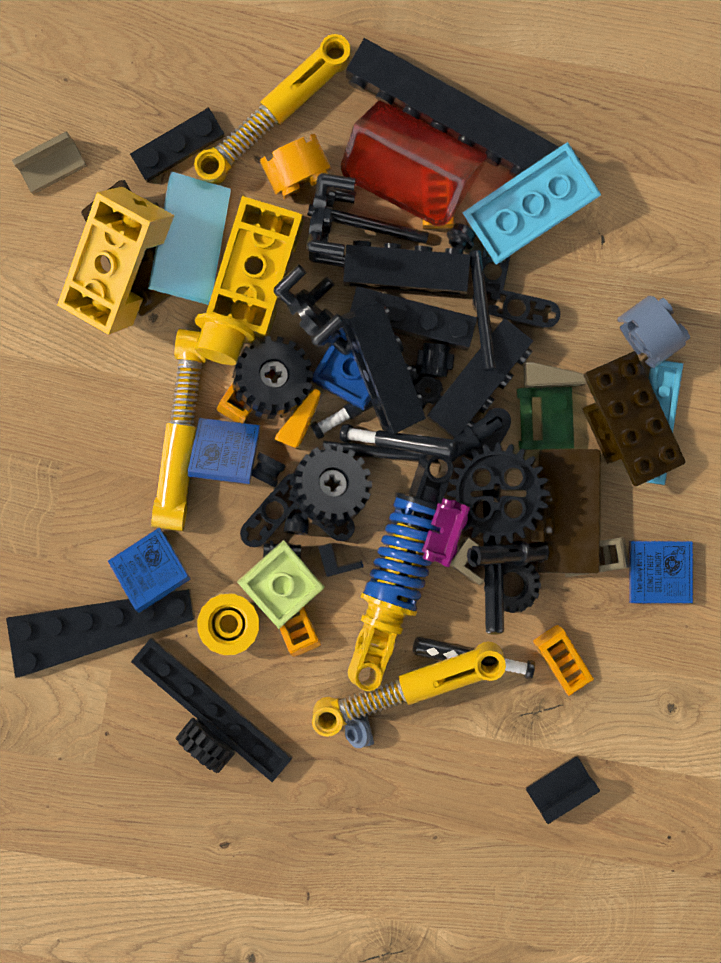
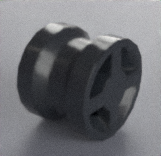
[252,452,286,488]

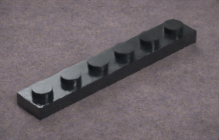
[131,638,293,782]

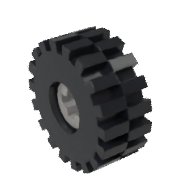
[232,336,313,419]
[290,444,372,528]

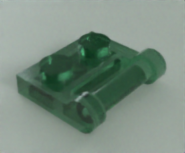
[516,387,574,451]

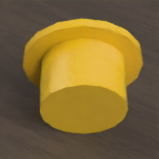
[195,313,256,365]
[197,593,259,655]

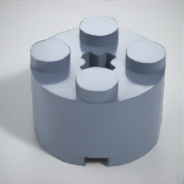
[617,296,690,368]

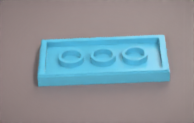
[462,142,601,265]
[148,172,231,305]

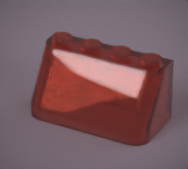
[341,100,488,226]

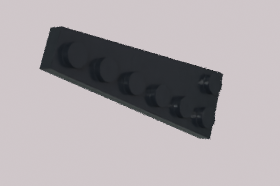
[6,589,195,678]

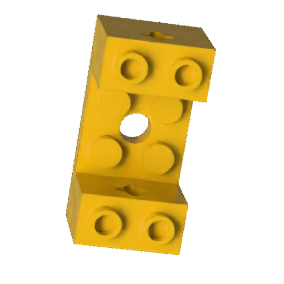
[57,187,174,335]
[206,196,304,338]

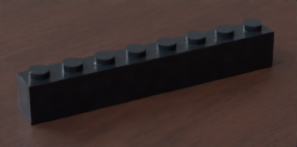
[346,38,580,177]

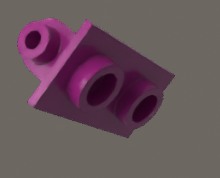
[422,498,470,567]

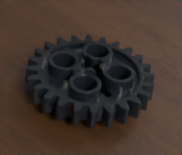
[447,442,551,545]

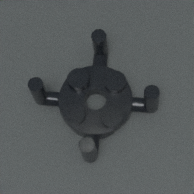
[306,173,356,268]
[273,264,352,355]

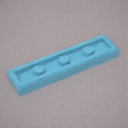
[646,361,684,485]

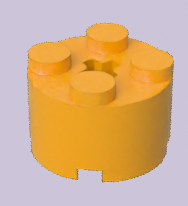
[260,134,332,199]

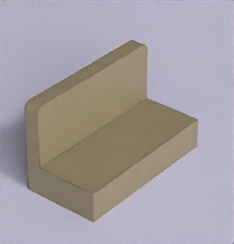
[12,132,87,195]
[450,537,484,586]

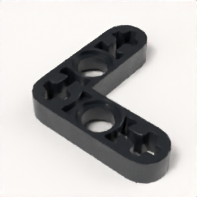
[472,247,561,329]
[240,473,355,548]

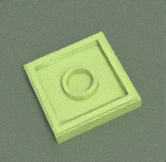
[237,540,325,629]

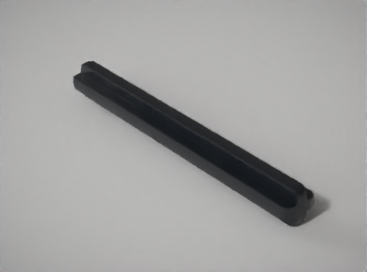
[483,484,505,635]

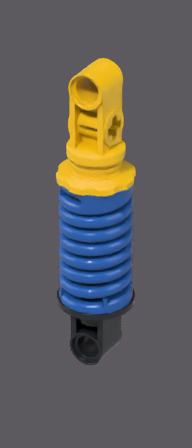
[348,454,453,691]

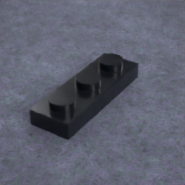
[130,107,225,182]

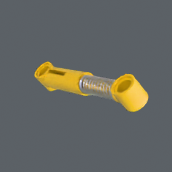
[194,34,351,185]
[151,329,207,531]
[312,641,506,737]

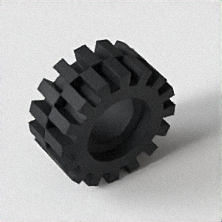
[484,563,541,613]
[176,718,235,773]

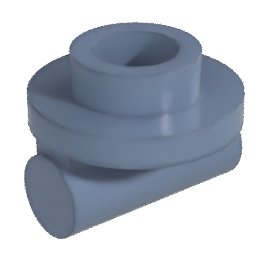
[345,713,374,748]

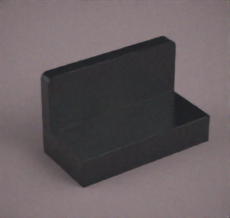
[319,542,364,577]
[526,756,600,824]

